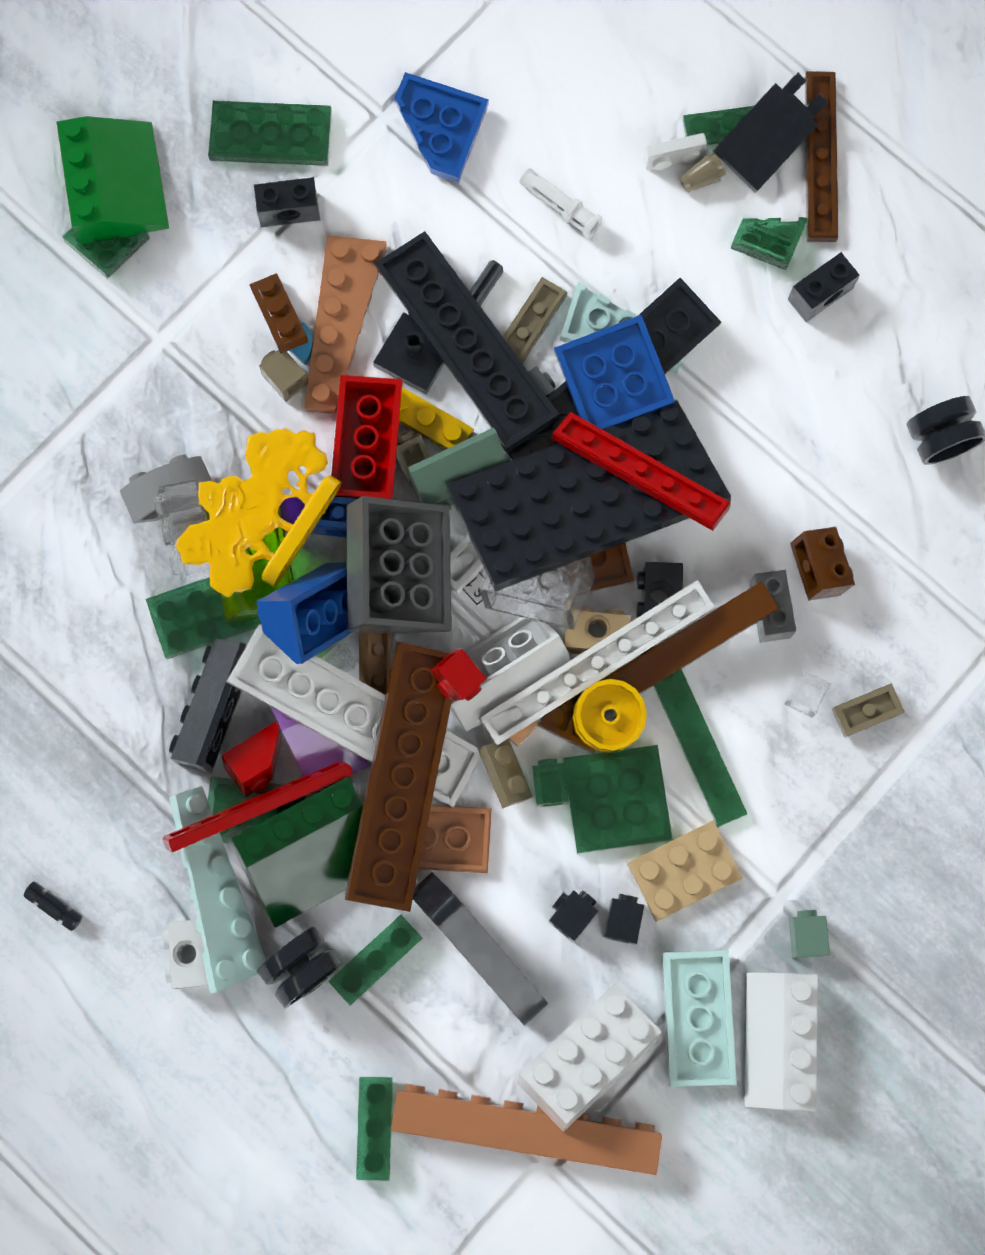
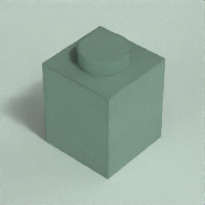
[789,910,830,958]

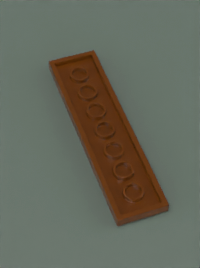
[344,642,452,912]

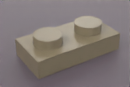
[832,683,905,738]
[478,738,533,809]

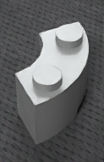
[120,454,212,524]

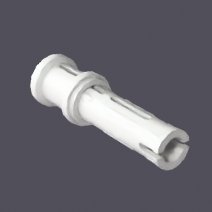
[519,167,603,239]

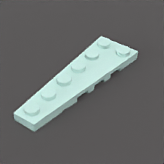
[169,786,266,994]

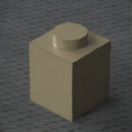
[259,350,308,402]

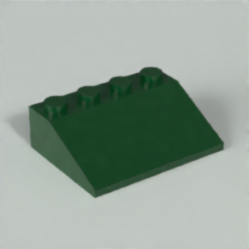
[229,777,363,928]

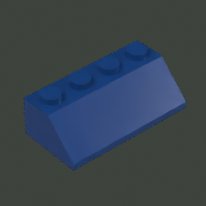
[257,562,354,664]

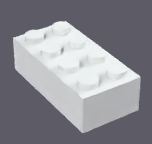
[517,983,662,1132]

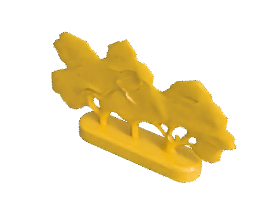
[176,428,342,598]

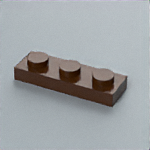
[249,273,309,354]

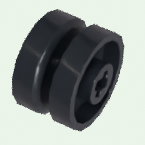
[906,396,985,465]
[257,926,343,1009]

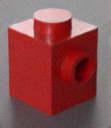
[430,649,487,701]

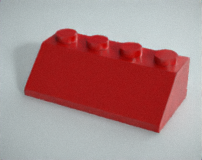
[331,375,403,500]

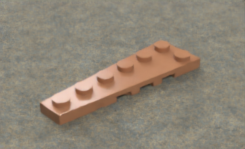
[304,235,387,414]

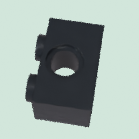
[254,177,321,228]
[787,252,860,322]
[636,562,683,631]

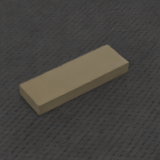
[503,277,568,364]

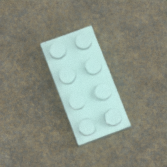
[662,950,737,1087]

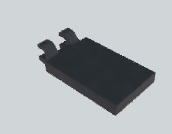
[712,72,828,193]

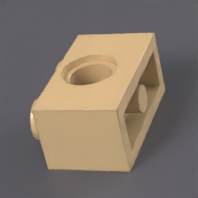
[564,606,631,654]

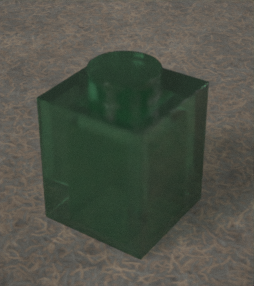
[532,758,569,808]

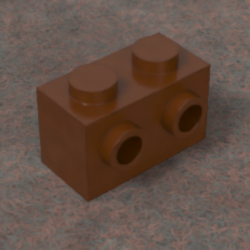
[790,527,855,601]

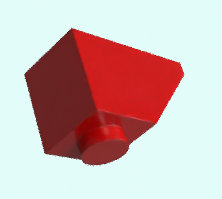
[222,721,281,797]

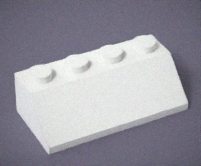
[450,609,572,732]
[744,972,818,1111]

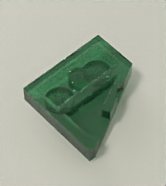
[730,217,808,271]

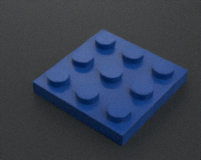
[554,315,675,430]

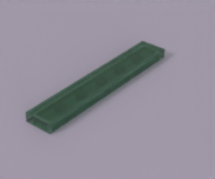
[639,645,747,828]

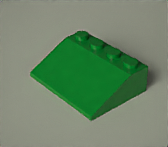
[56,116,170,245]

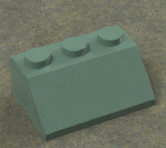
[408,427,508,511]

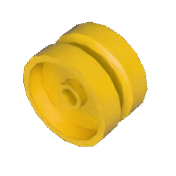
[572,679,647,753]

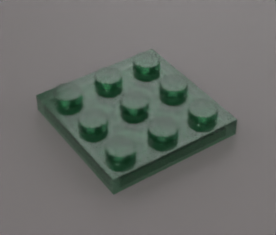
[563,745,673,854]

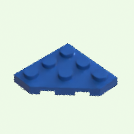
[395,72,489,183]

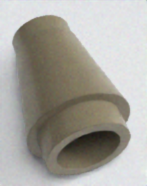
[679,153,726,193]

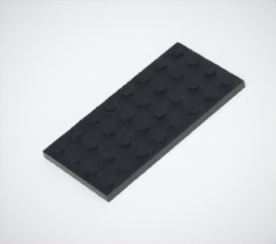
[447,399,731,592]

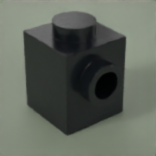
[548,890,599,943]

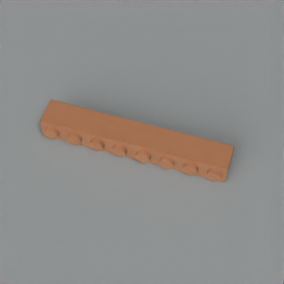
[391,1084,662,1175]

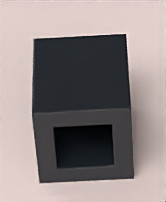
[603,894,644,945]

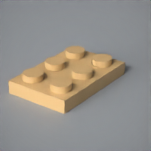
[627,820,743,922]

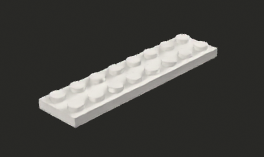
[227,624,480,807]

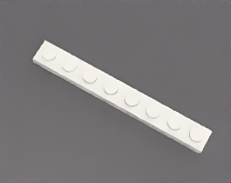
[480,580,715,745]

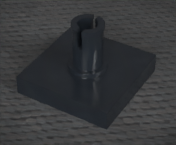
[373,312,445,395]

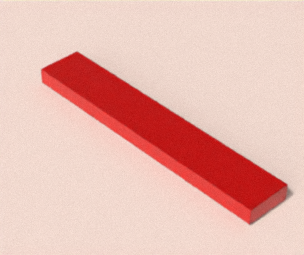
[553,412,731,531]
[162,761,353,853]

